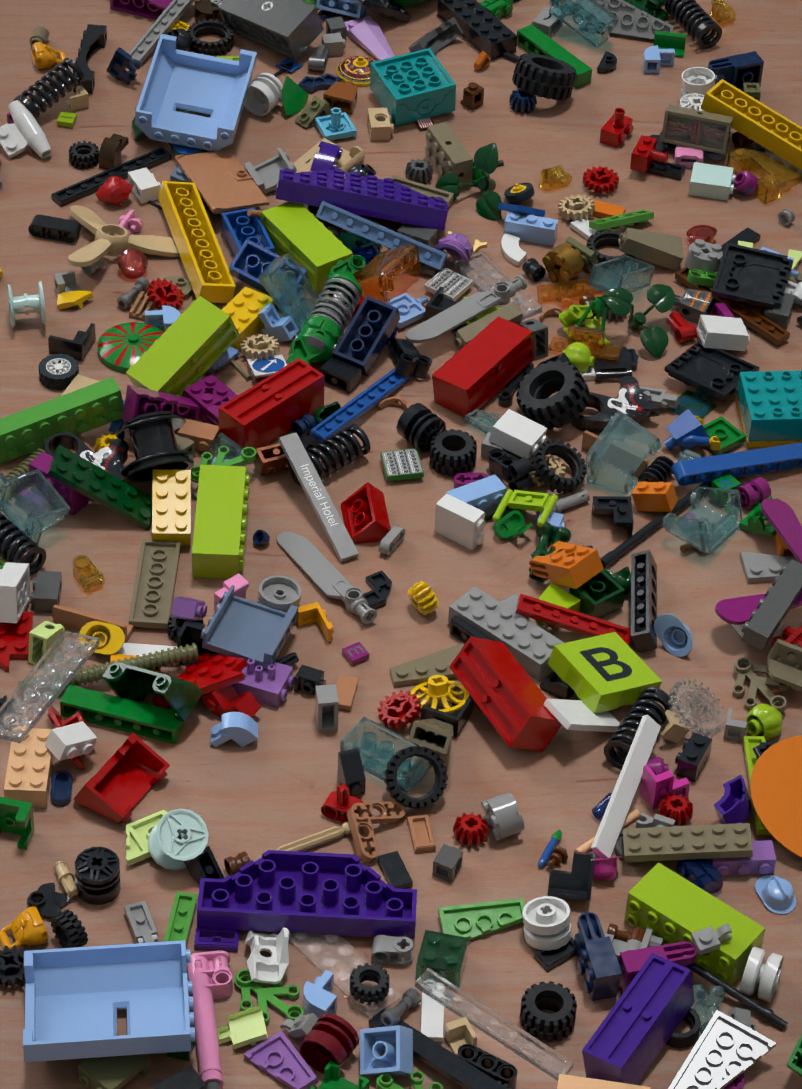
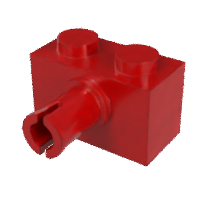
[600,108,634,148]
[630,135,669,173]

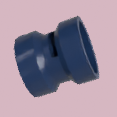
[291,413,317,436]

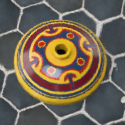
[336,56,377,87]

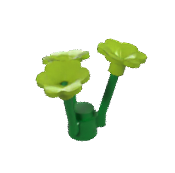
[563,296,612,344]

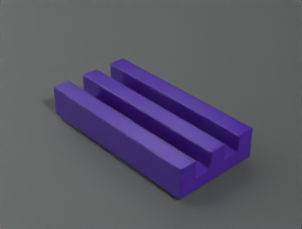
[194,928,240,952]

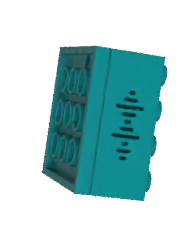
[370,48,456,126]

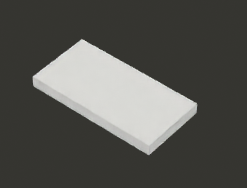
[544,699,620,732]

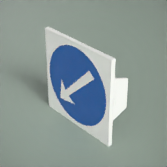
[247,354,287,380]

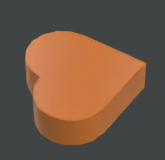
[474,51,491,71]

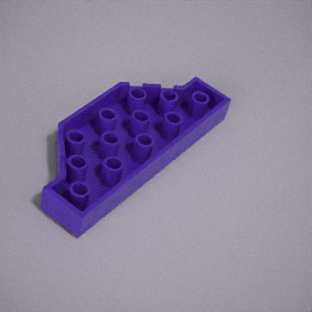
[275,169,448,230]
[197,850,417,939]

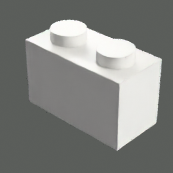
[128,167,161,204]
[45,721,97,761]

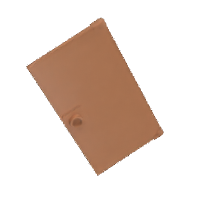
[174,149,269,214]

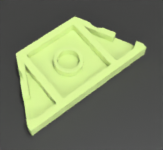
[126,810,168,866]

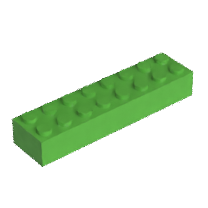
[0,377,124,464]

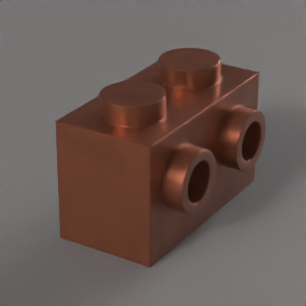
[253,443,289,476]

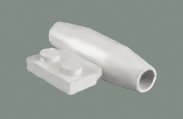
[0,100,52,159]

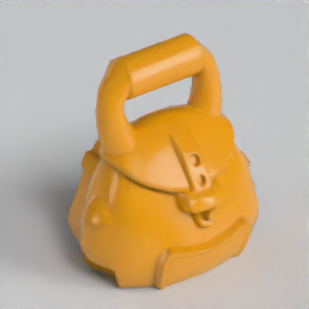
[31,42,67,70]
[0,906,49,949]

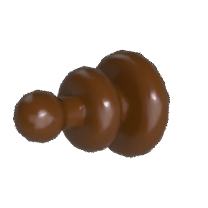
[547,847,568,868]

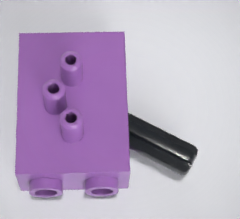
[231,652,299,708]

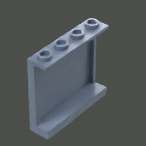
[201,585,299,670]

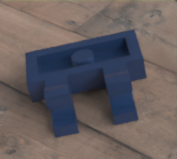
[106,47,142,85]

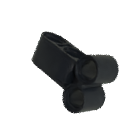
[389,338,432,379]
[488,449,534,492]

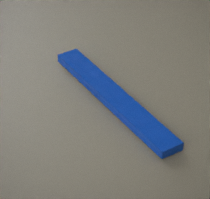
[309,368,410,442]

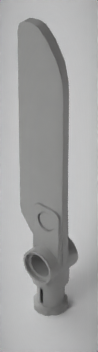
[405,275,527,343]
[276,532,377,624]

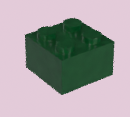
[569,570,625,619]

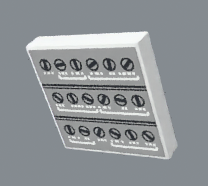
[424,267,473,301]

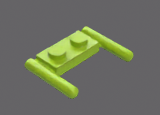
[492,489,558,527]

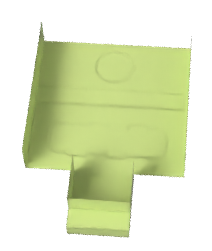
[217,1005,268,1049]

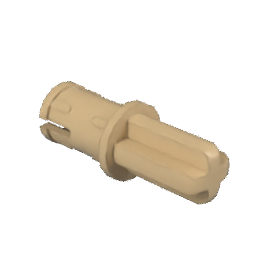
[54,861,78,897]

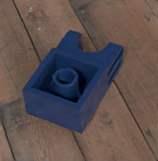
[708,51,764,91]
[574,912,622,1001]

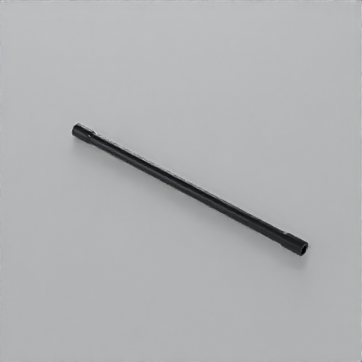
[600,481,712,569]

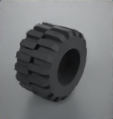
[430,429,477,477]
[520,981,577,1042]

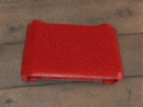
[74,733,170,824]

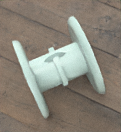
[7,281,46,328]
[148,808,209,870]

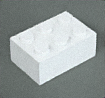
[0,562,30,623]

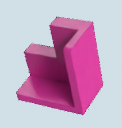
[640,765,690,810]

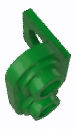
[494,510,533,540]

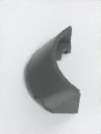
[408,17,464,54]

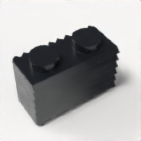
[319,356,362,393]

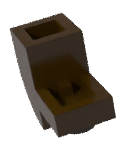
[195,0,223,22]
[99,133,129,170]

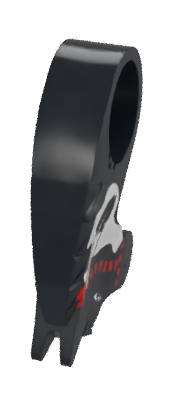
[571,376,660,433]
[45,432,128,481]

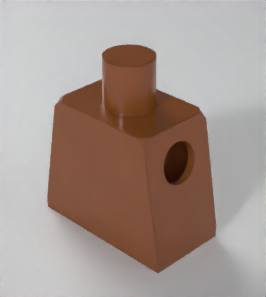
[323,81,358,114]

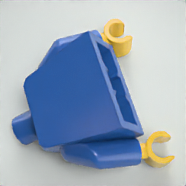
[663,409,721,451]

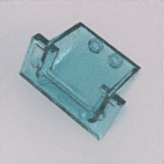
[0,469,70,544]

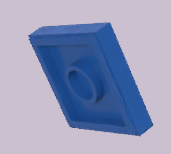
[498,203,546,217]

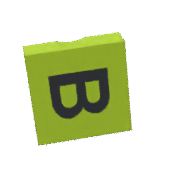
[547,632,662,714]

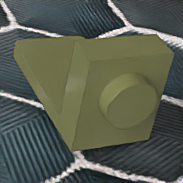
[295,96,331,129]

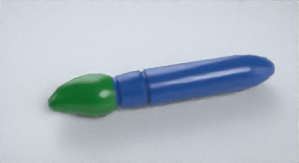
[538,830,562,868]

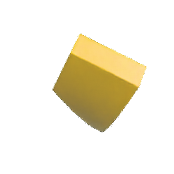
[57,291,94,310]

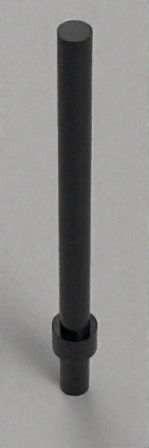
[685,962,788,1030]

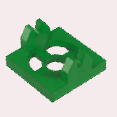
[739,496,778,538]

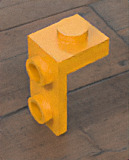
[296,602,334,642]

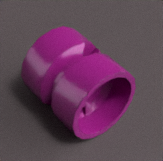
[735,477,771,509]

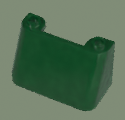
[102,662,202,722]

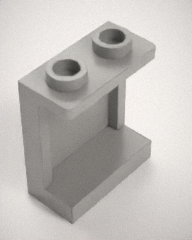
[244,147,297,195]

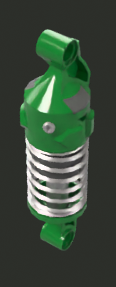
[286,255,366,365]

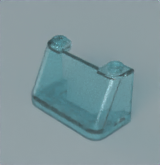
[586,412,662,495]
[663,486,743,553]

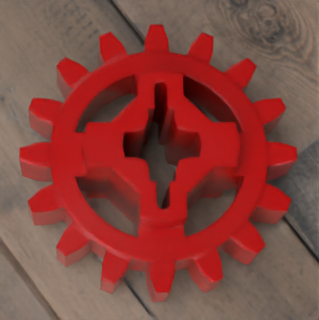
[582,166,619,194]
[146,278,184,310]
[377,690,421,730]

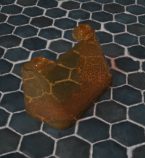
[355,244,421,304]

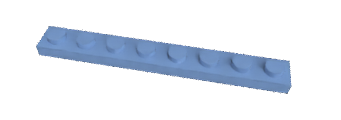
[316,201,448,270]

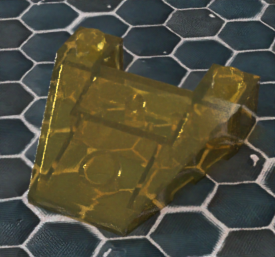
[726,148,802,204]

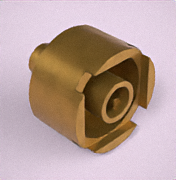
[542,243,584,283]

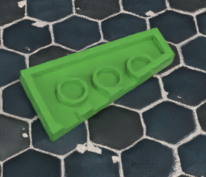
[438,898,525,949]

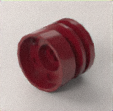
[299,1013,359,1074]

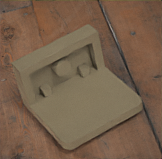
[767,639,802,691]

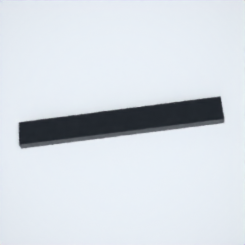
[51,147,172,207]
[368,1008,508,1089]

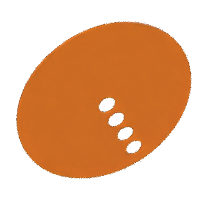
[750,736,802,858]

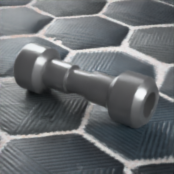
[117,277,150,309]
[381,988,421,1027]

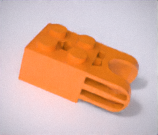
[529,541,604,589]

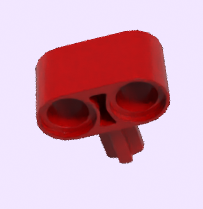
[321,784,364,823]

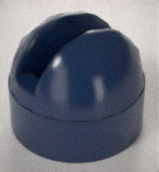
[253,530,270,546]

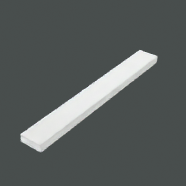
[591,715,661,858]

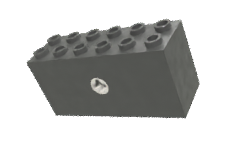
[218,0,324,59]

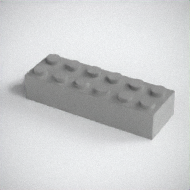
[448,586,564,681]

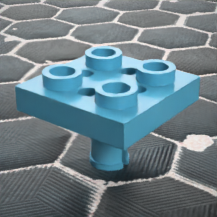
[315,108,357,141]

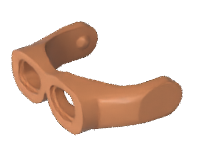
[539,305,571,328]
[378,395,411,410]

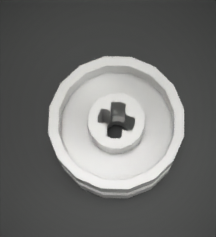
[522,896,572,950]
[740,946,784,1002]

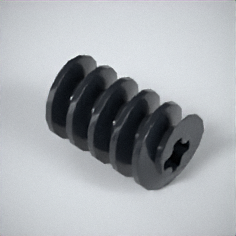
[638,456,675,482]

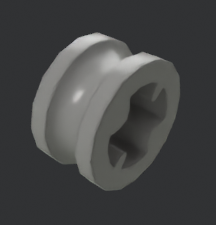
[778,208,795,225]

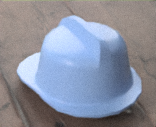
[654,614,693,657]
[755,875,797,915]

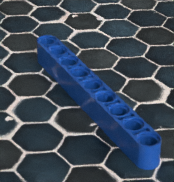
[671,442,802,486]

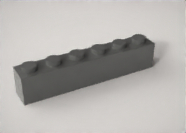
[741,559,802,651]

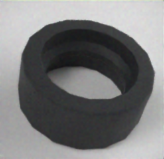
[666,1008,701,1048]

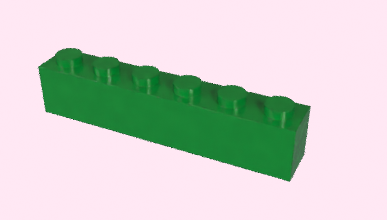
[517,24,592,89]
[60,685,184,744]

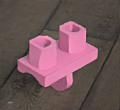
[119,210,143,235]

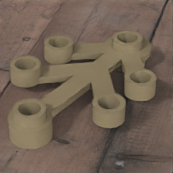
[733,657,789,713]

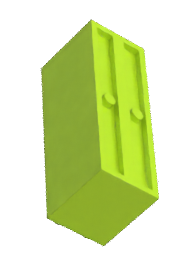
[261,201,353,294]
[126,296,240,397]
[192,465,250,579]
[624,862,765,986]

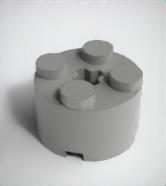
[685,239,723,272]
[481,792,524,841]

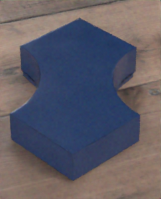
[298,73,341,94]

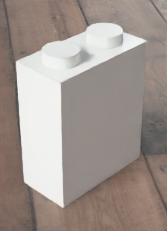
[697,315,750,351]
[489,409,548,459]
[434,493,485,550]

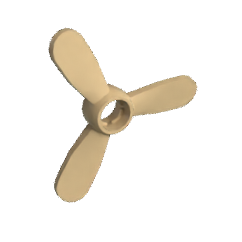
[68,205,180,267]

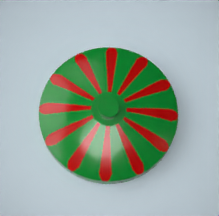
[97,322,164,373]

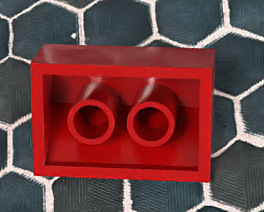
[341,482,391,544]

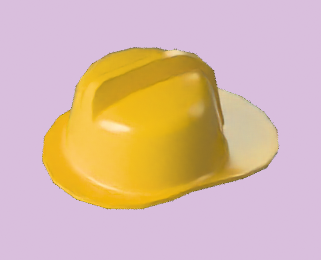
[79,621,125,655]

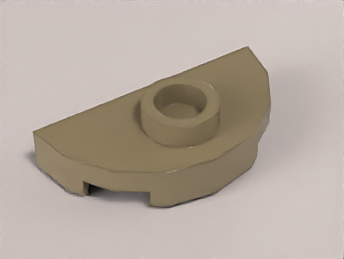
[163,276,192,300]

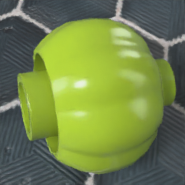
[562,342,595,374]
[746,704,783,741]

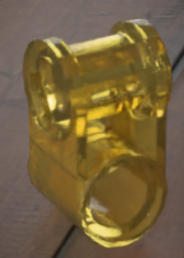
[709,0,736,25]
[539,165,572,191]
[73,555,105,592]

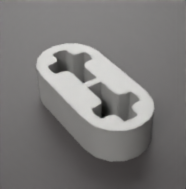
[379,525,406,556]

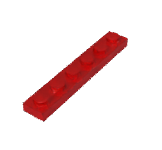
[515,594,631,646]

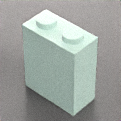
[688,162,736,201]

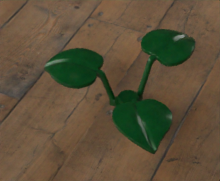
[435,143,502,220]
[601,284,675,358]

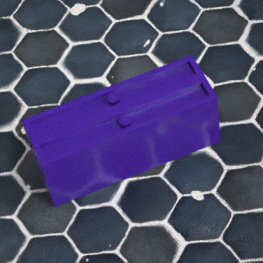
[582,953,695,1085]

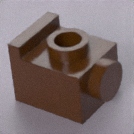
[460,82,484,110]

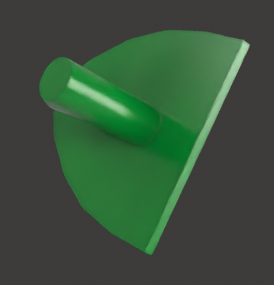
[282,76,309,116]

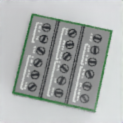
[380,448,424,481]

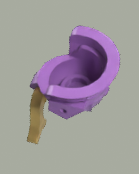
[434,231,487,265]

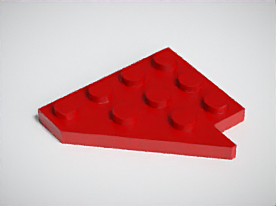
[0,611,33,672]
[152,652,247,708]

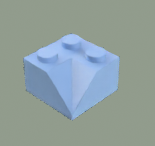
[360,1025,413,1076]

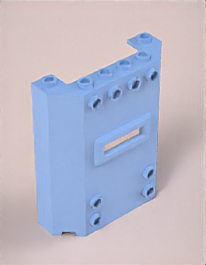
[135,34,257,151]
[23,940,195,1063]

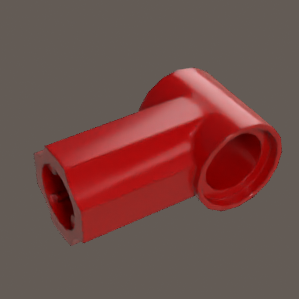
[666,311,697,343]

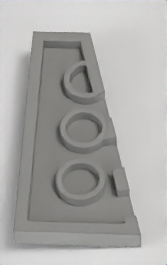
[740,551,798,583]

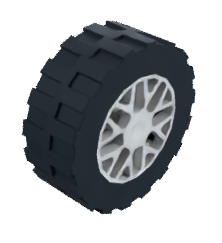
[38,354,79,390]

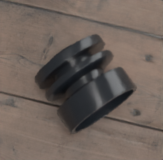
[396,403,446,452]
[75,847,121,905]

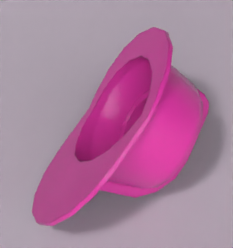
[572,856,622,881]

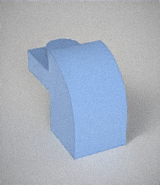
[642,45,675,73]
[258,303,299,342]
[145,306,181,332]
[210,712,258,747]
[303,970,337,1019]

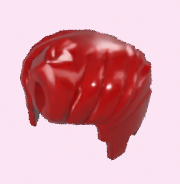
[95,176,133,207]

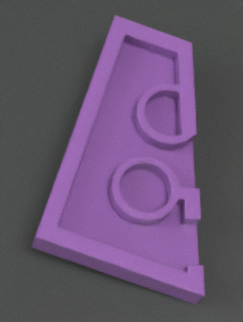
[244,1030,318,1089]

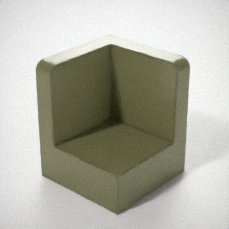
[742,83,761,102]

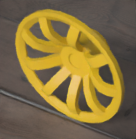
[410,675,469,713]

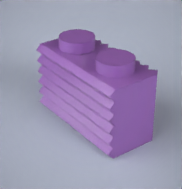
[171,597,207,621]

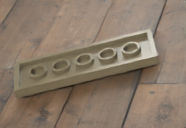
[129,539,181,629]
[623,823,753,862]

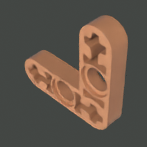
[347,801,405,863]

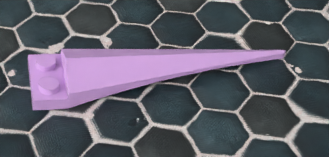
[344,16,395,61]

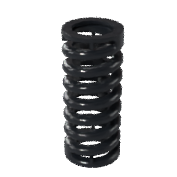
[665,0,722,49]
[14,58,85,118]
[288,424,371,487]
[0,512,46,576]
[604,687,674,769]

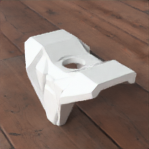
[245,927,290,984]

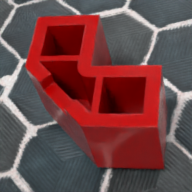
[201,685,262,718]

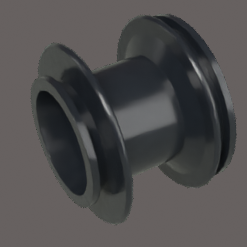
[116,411,194,482]

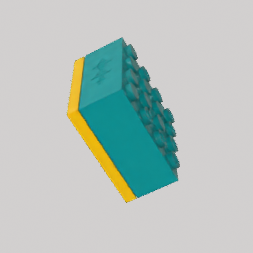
[736,370,802,448]

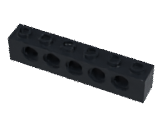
[631,550,657,652]

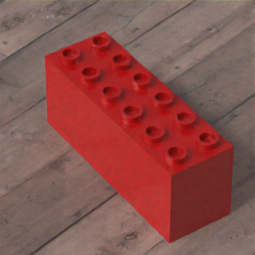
[432,316,535,418]
[218,358,325,456]
[449,636,562,752]

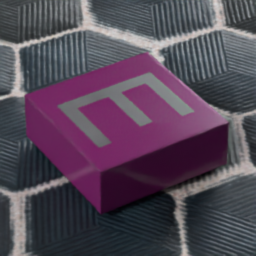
[342,642,369,666]

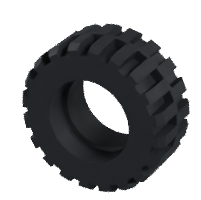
[512,53,577,100]
[516,360,590,430]

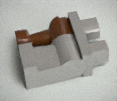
[605,923,663,963]

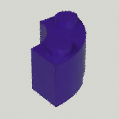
[310,141,343,171]
[714,775,751,824]

